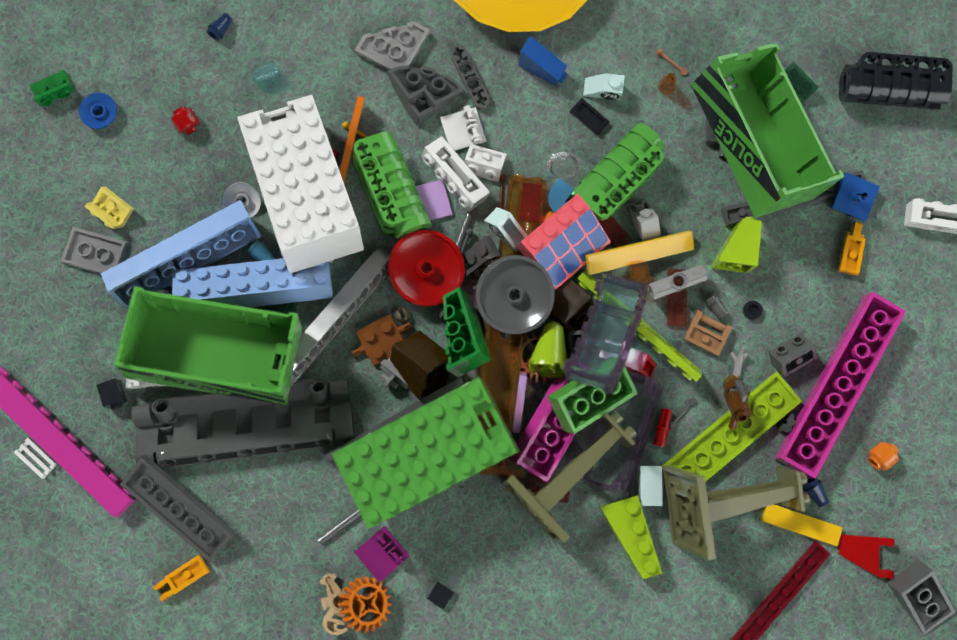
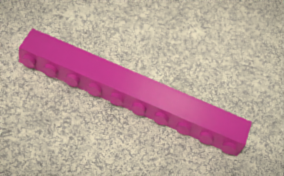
[0,366,136,517]

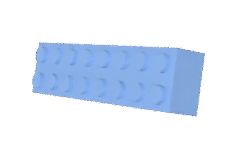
[101,200,262,309]
[172,258,333,307]

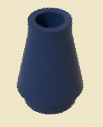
[207,13,233,41]
[803,477,829,507]

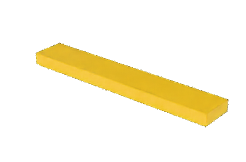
[585,230,694,275]

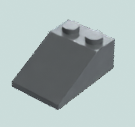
[887,559,956,635]

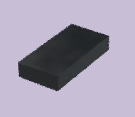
[569,98,610,136]

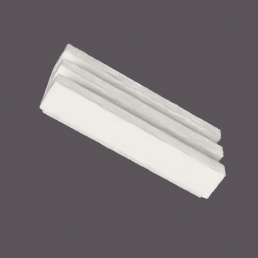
[14,438,58,479]

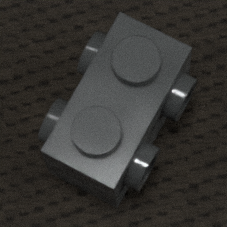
[768,333,817,377]

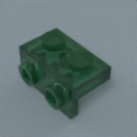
[785,61,819,104]

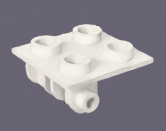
[440,105,486,151]

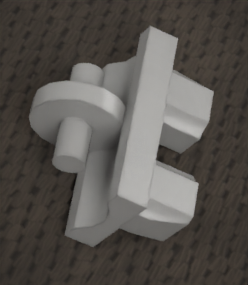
[380,358,409,390]

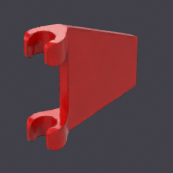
[839,534,895,579]

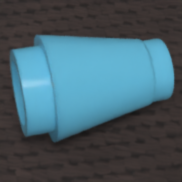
[248,240,276,261]

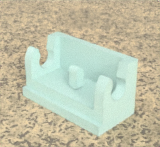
[638,466,662,506]

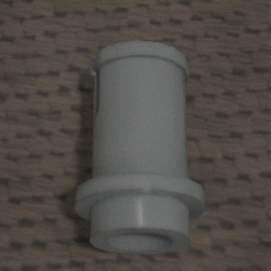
[705,295,728,319]

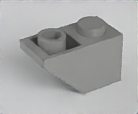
[627,199,661,241]

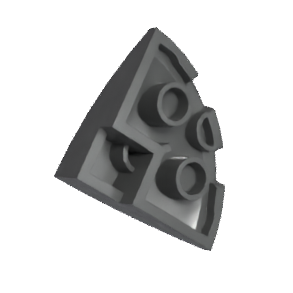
[387,65,464,125]

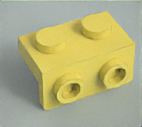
[85,186,134,229]

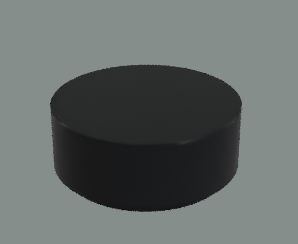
[742,300,763,320]

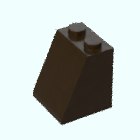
[548,278,598,336]
[390,331,449,400]

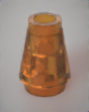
[658,73,677,95]

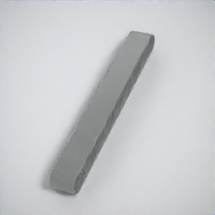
[276,249,390,386]

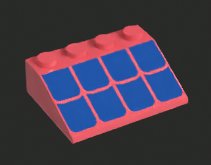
[517,194,611,290]

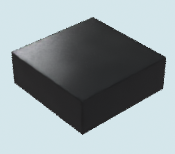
[427,581,454,610]

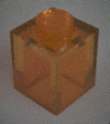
[626,262,651,288]

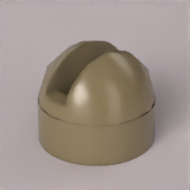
[395,307,410,322]

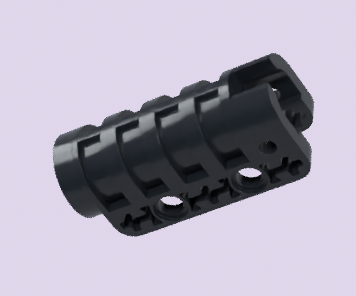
[838,52,953,110]

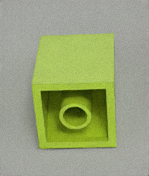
[711,217,762,273]

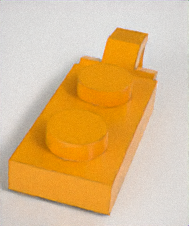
[838,222,866,276]

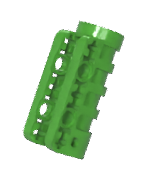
[569,123,665,226]
[352,132,432,241]

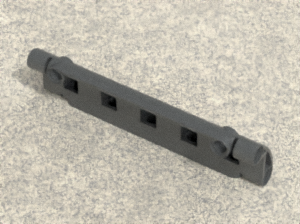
[131,379,355,468]

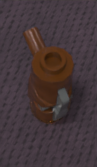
[723,375,752,429]

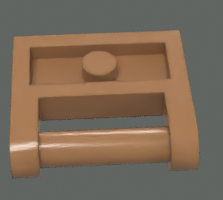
[683,309,732,357]

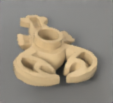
[320,573,367,636]

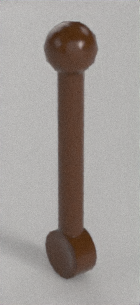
[498,174,507,210]

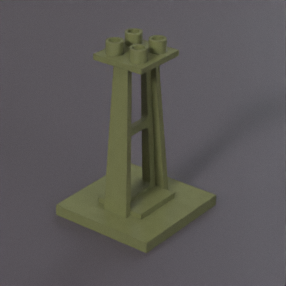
[501,411,637,543]
[662,465,810,560]

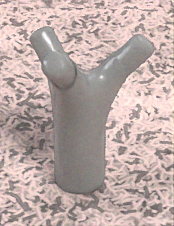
[730,347,748,377]

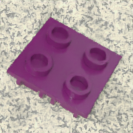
[354,526,409,581]

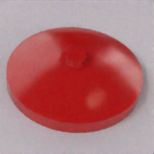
[388,230,465,307]

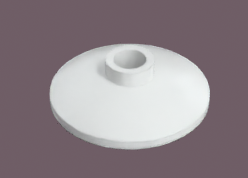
[222,182,261,217]

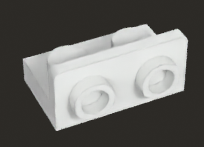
[464,144,506,182]

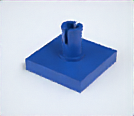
[830,172,880,221]

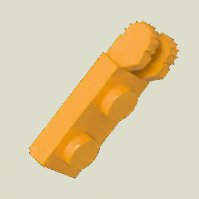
[153,554,211,601]

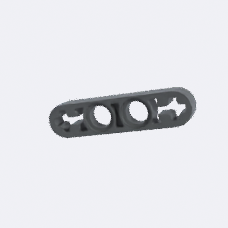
[450,44,490,111]

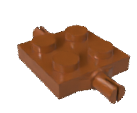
[351,314,413,366]

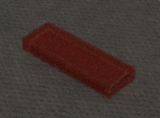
[667,269,687,327]

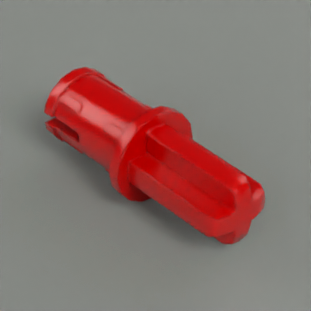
[653,408,672,447]

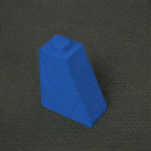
[519,36,568,87]

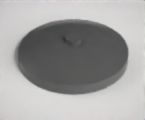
[476,255,555,334]

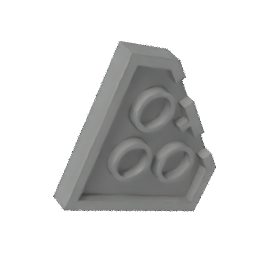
[355,21,430,70]

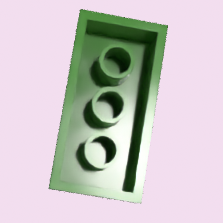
[547,357,638,434]

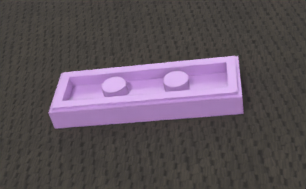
[512,371,527,433]

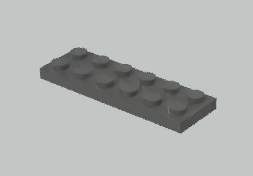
[120,455,235,562]

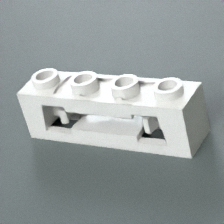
[421,136,490,212]
[904,198,957,234]

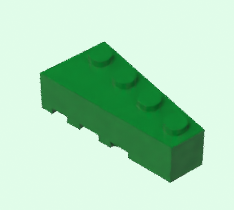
[443,287,491,377]

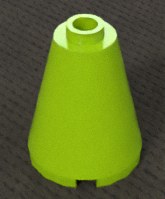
[528,321,568,378]

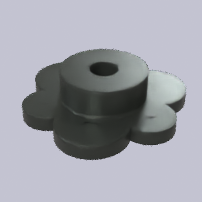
[776,413,797,433]

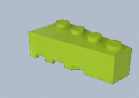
[598,495,662,579]

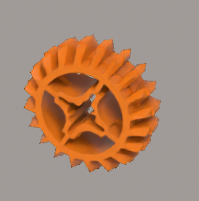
[337,576,392,633]

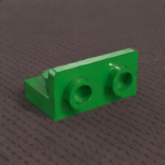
[30,70,75,106]

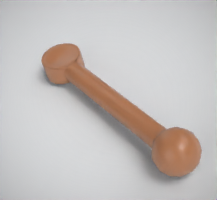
[656,49,688,76]

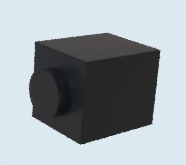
[96,378,128,410]

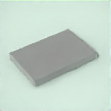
[60,226,128,274]

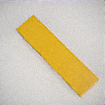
[761,504,843,546]

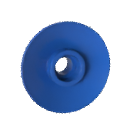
[79,93,117,129]

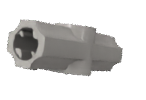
[647,264,708,300]

